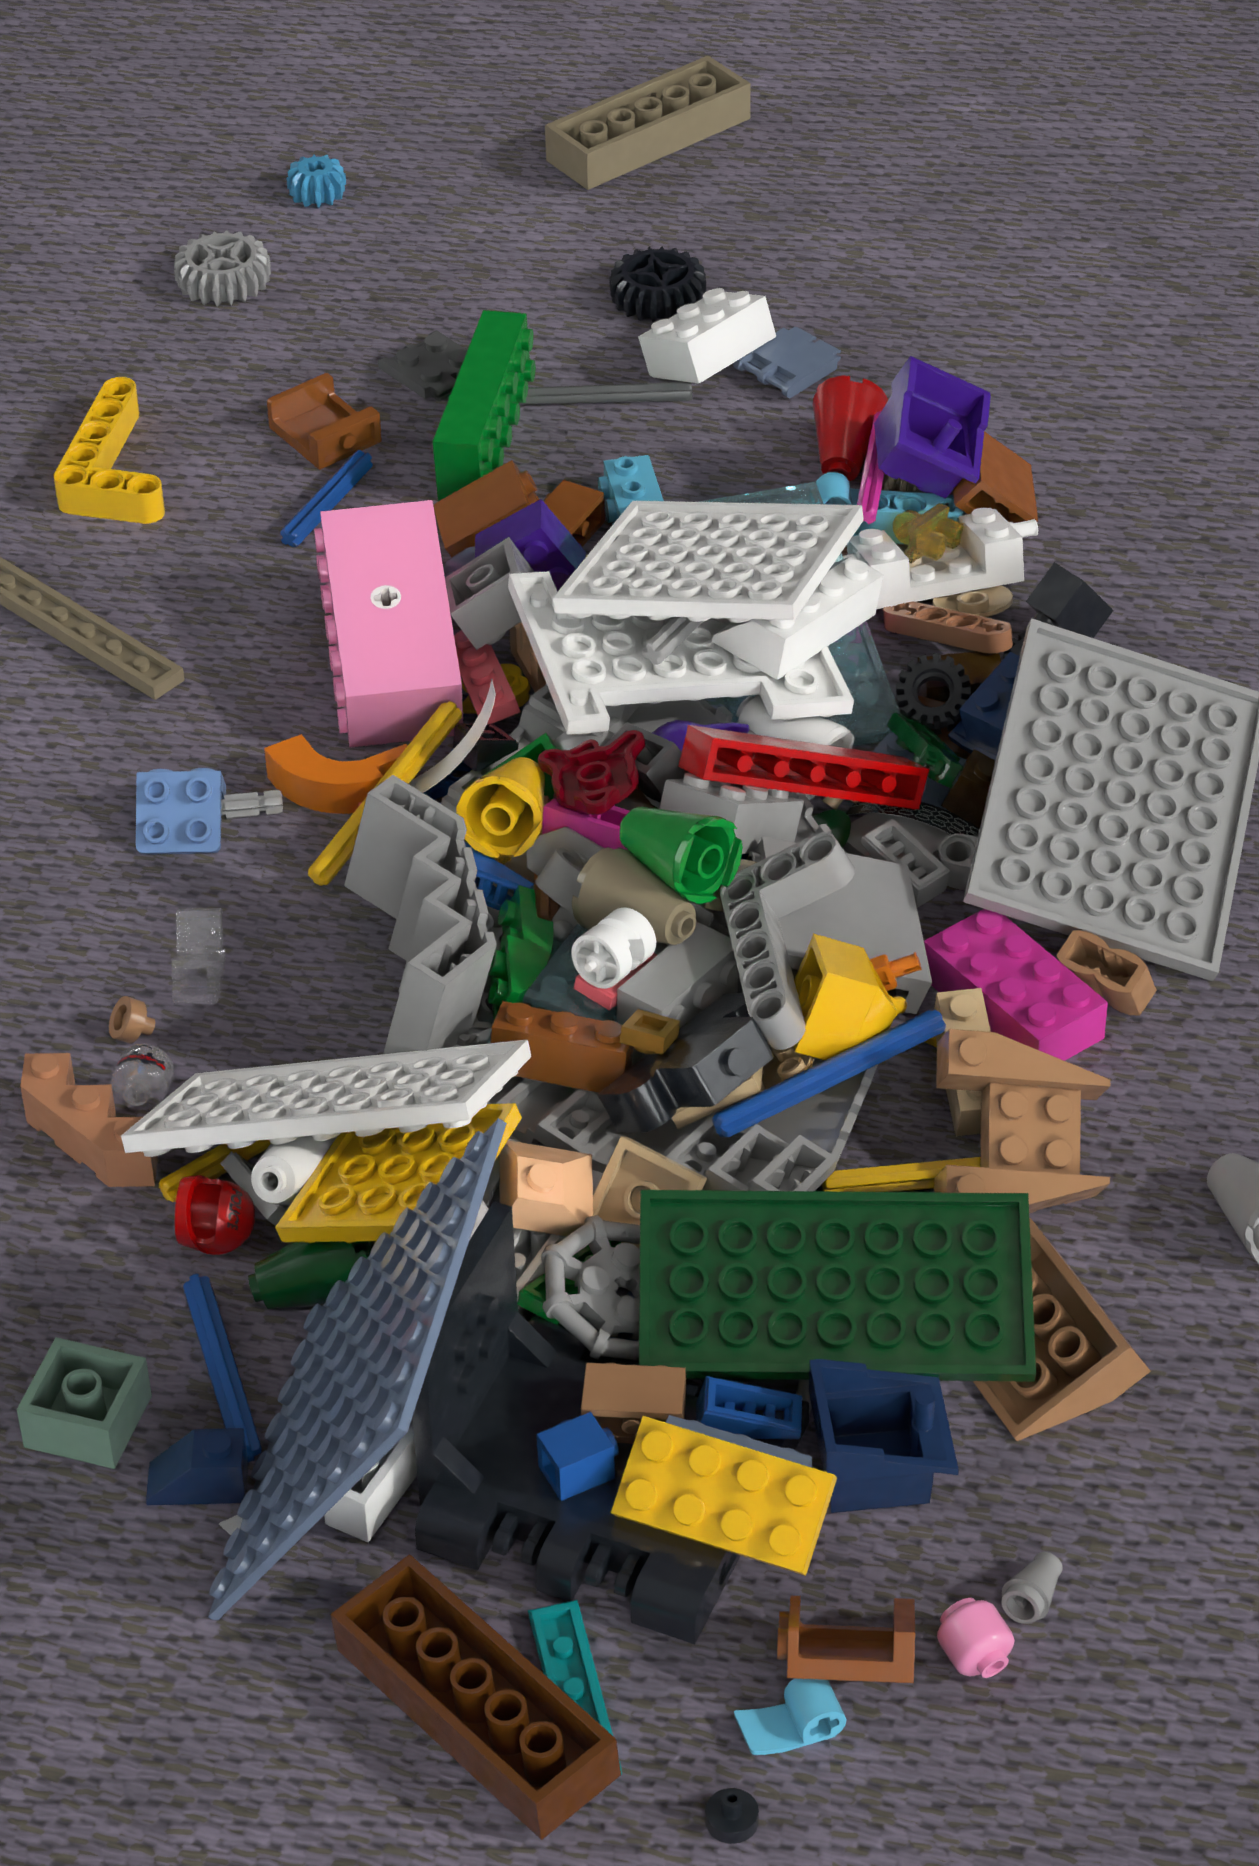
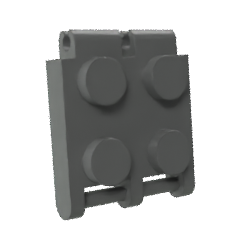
[378,330,467,401]

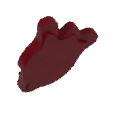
[538,730,646,815]

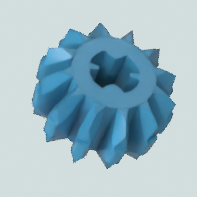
[286,155,346,208]

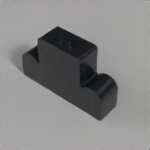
[597,993,774,1133]

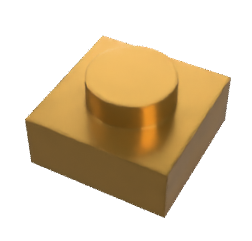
[619,1009,680,1054]

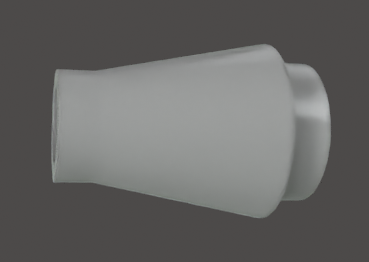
[1001,1552,1063,1624]

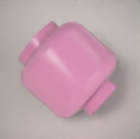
[937,1598,1015,1678]

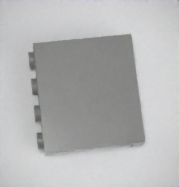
[746,836,932,1014]

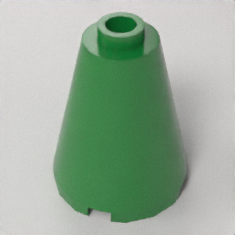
[620,807,743,904]

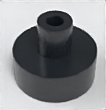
[705,1788,759,1844]

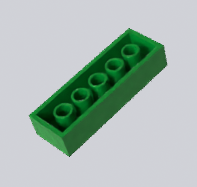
[432,310,536,501]

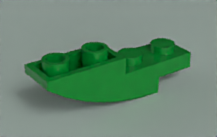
[488,885,554,1020]

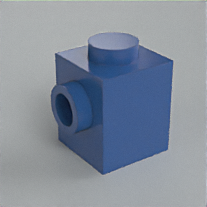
[537,1412,619,1501]

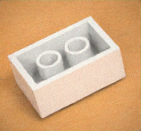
[638,288,776,383]

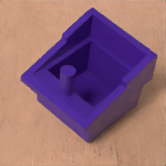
[874,356,991,499]

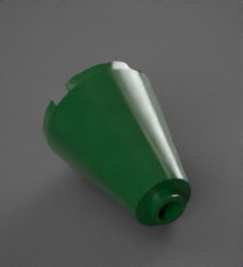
[248,1241,373,1309]

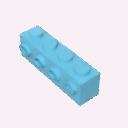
[598,455,664,525]

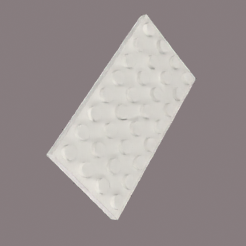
[121,1040,531,1157]

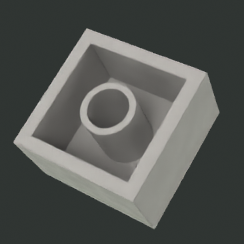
[445,537,534,650]

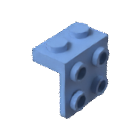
[136,768,226,855]

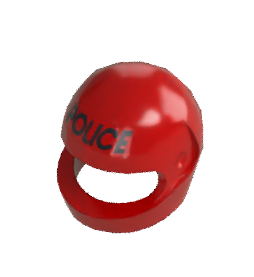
[175,1175,255,1255]

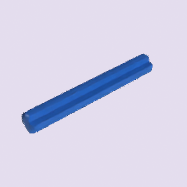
[280,450,373,547]

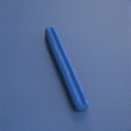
[183,1274,262,1462]

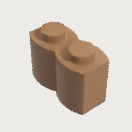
[1056,930,1157,1016]

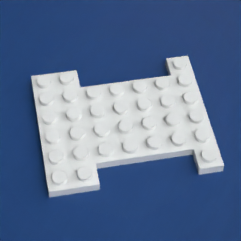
[508,571,854,735]

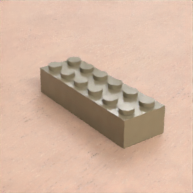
[545,55,751,190]

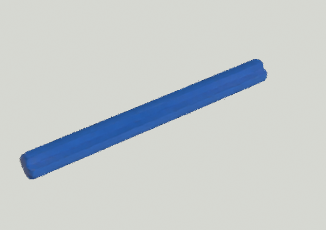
[712,1010,946,1137]

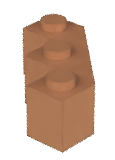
[20,1053,158,1187]

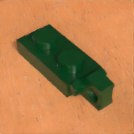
[886,712,963,788]

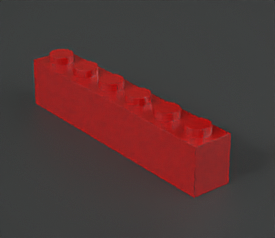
[678,725,929,810]

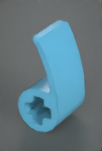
[734,1678,847,1755]

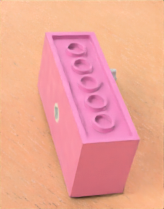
[314,500,463,747]

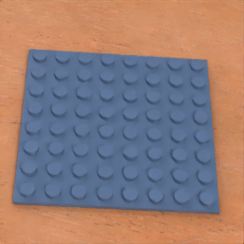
[208,1118,507,1621]

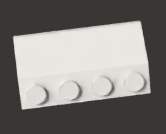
[712,556,884,680]

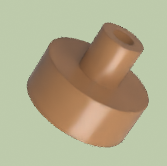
[109,996,155,1044]

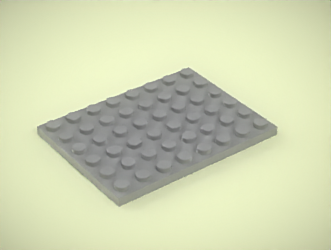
[963,618,1259,981]

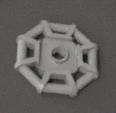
[541,1215,640,1361]

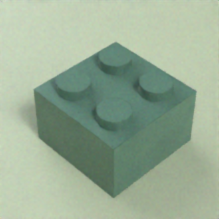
[17,1337,152,1469]

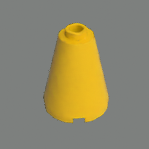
[456,757,545,858]

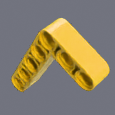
[54,377,165,524]

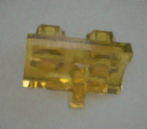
[893,503,964,564]

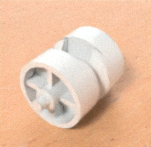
[571,907,656,989]

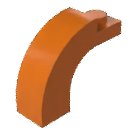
[264,734,415,814]

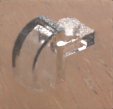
[171,908,225,1004]

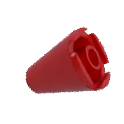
[813,375,888,481]

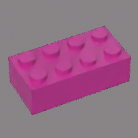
[924,909,1108,1061]

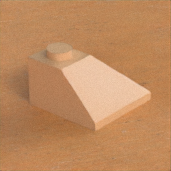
[500,1140,593,1236]

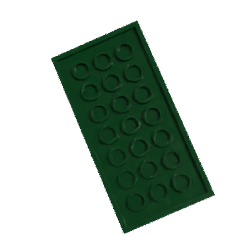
[639,1190,1036,1382]

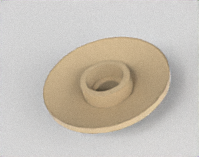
[933,585,1013,617]

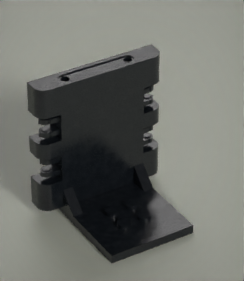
[412,1201,809,1645]

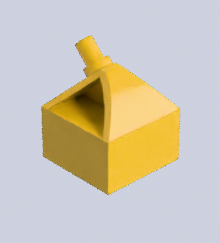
[793,933,907,1060]

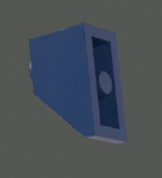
[146,1428,249,1505]

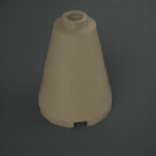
[572,847,696,945]

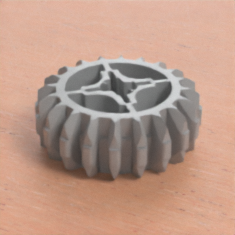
[174,230,271,307]

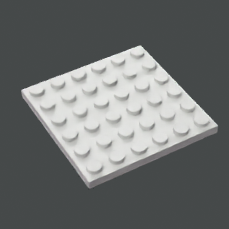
[553,501,863,624]

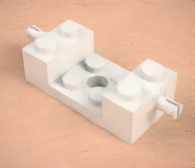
[834,508,1038,609]

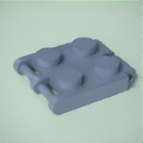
[733,327,841,398]

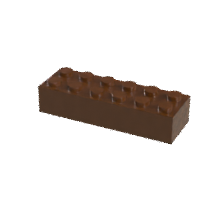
[330,1554,621,1840]

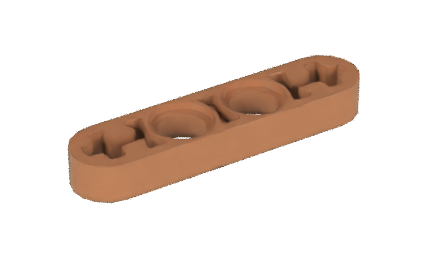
[883,601,1013,654]

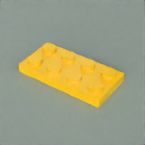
[611,1416,837,1576]

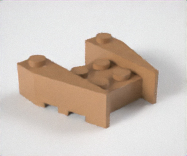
[934,1029,1110,1213]

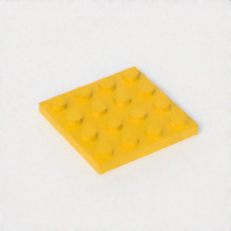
[275,1103,522,1243]

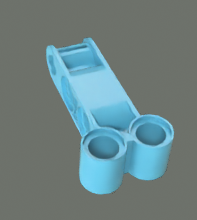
[815,472,965,546]

